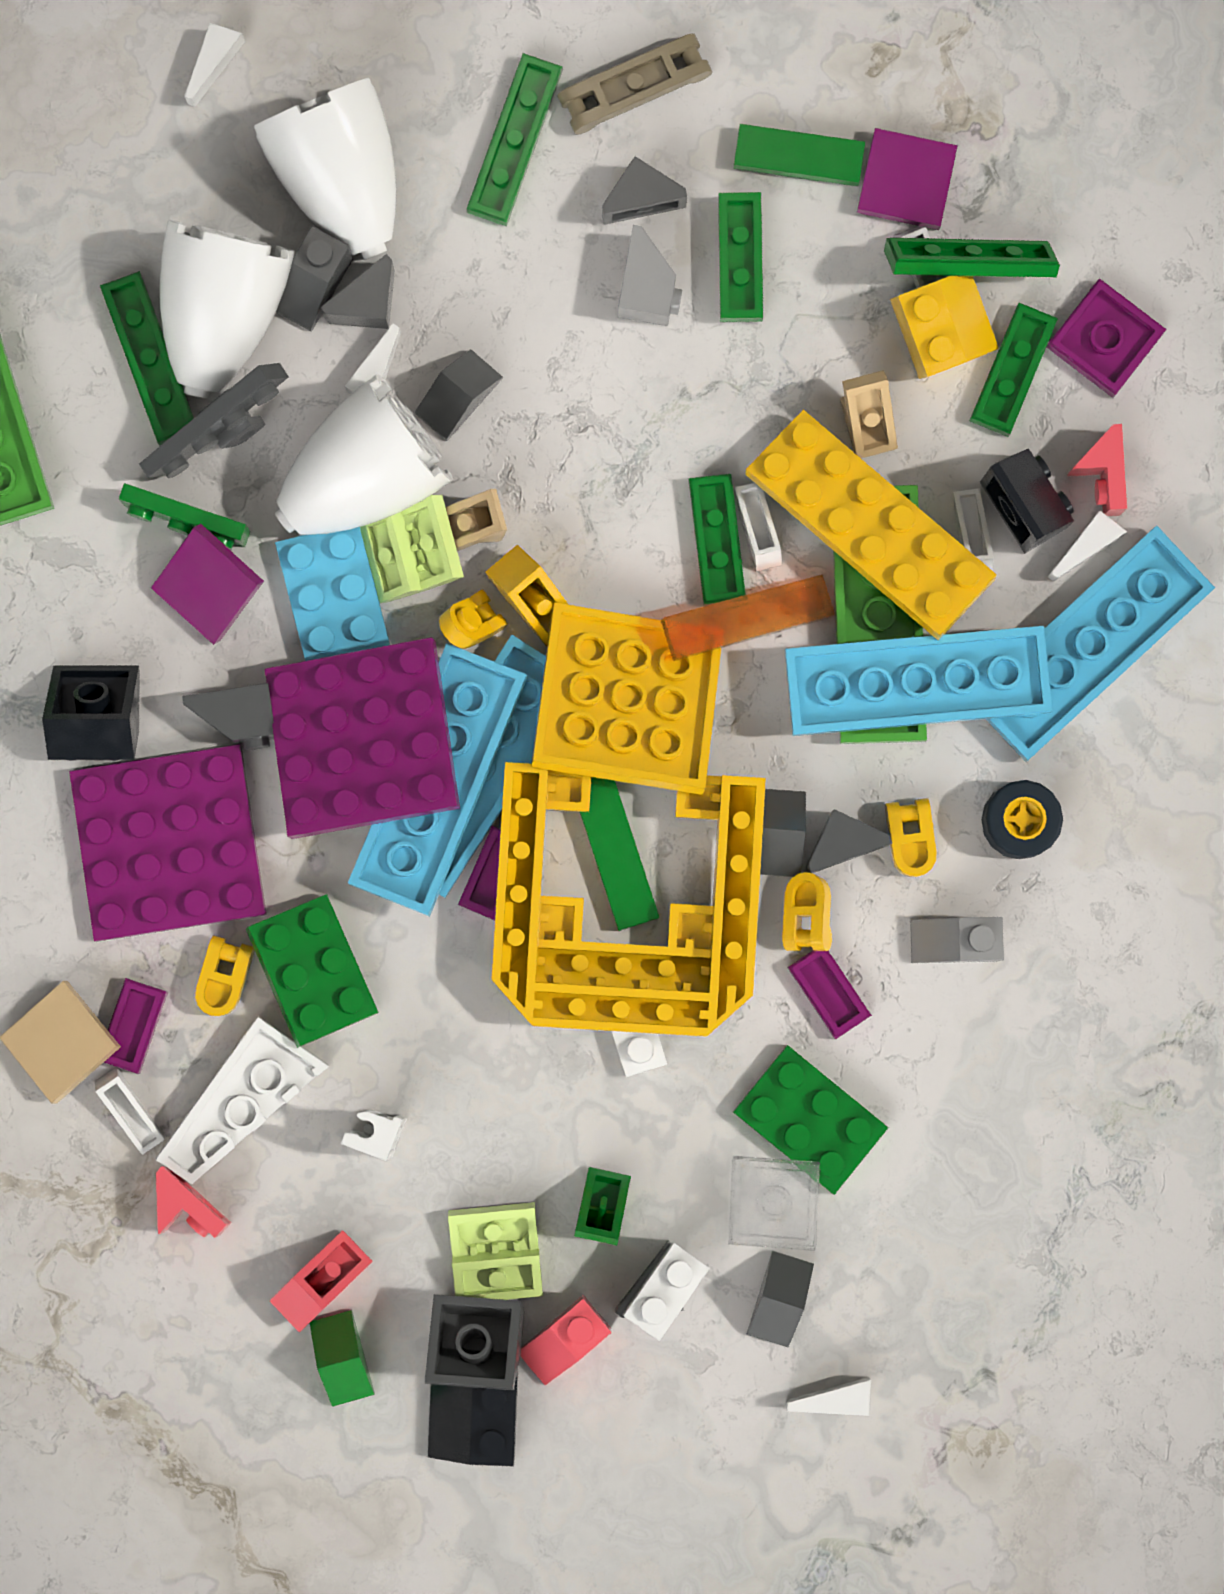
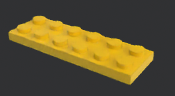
[745,409,997,640]

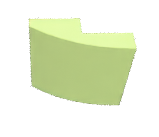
[360,495,464,603]
[448,1202,543,1300]

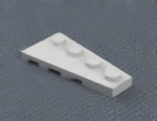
[156,1016,329,1184]

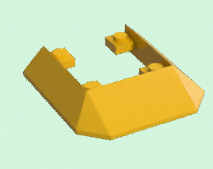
[492,762,766,1037]

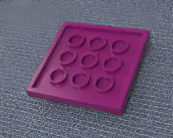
[265,637,460,839]
[69,745,267,942]

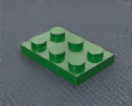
[246,894,379,1048]
[733,1045,889,1195]

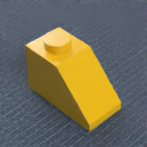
[485,545,569,647]

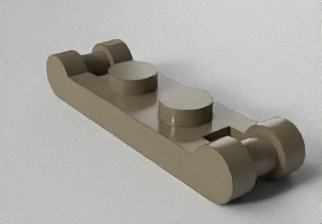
[557,33,713,135]

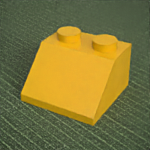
[890,276,999,379]

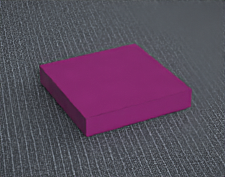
[857,128,958,230]
[1046,278,1167,398]
[151,524,264,645]

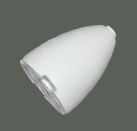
[254,78,397,260]
[160,220,295,398]
[275,374,453,535]

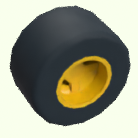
[981,780,1063,859]

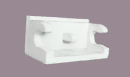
[341,1110,407,1161]

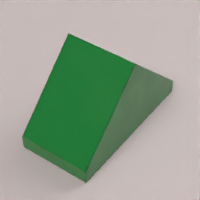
[574,1167,631,1246]
[309,1310,375,1407]

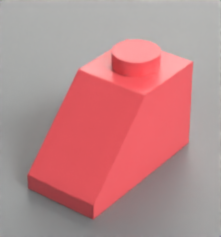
[270,1230,373,1333]
[520,1295,612,1385]

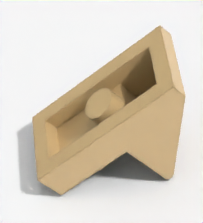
[840,370,898,458]
[446,489,507,551]

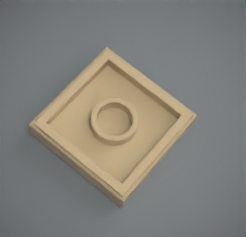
[0,981,121,1104]

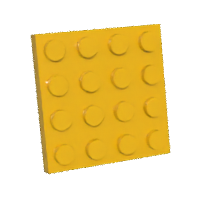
[531,603,723,795]

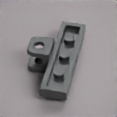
[139,363,289,479]

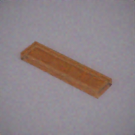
[660,574,835,661]

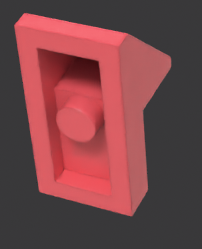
[1067,424,1127,516]
[156,1166,232,1238]

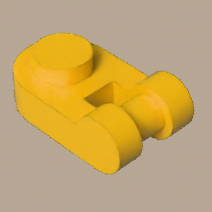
[439,589,508,649]
[885,798,937,877]
[782,872,832,951]
[195,935,255,1016]

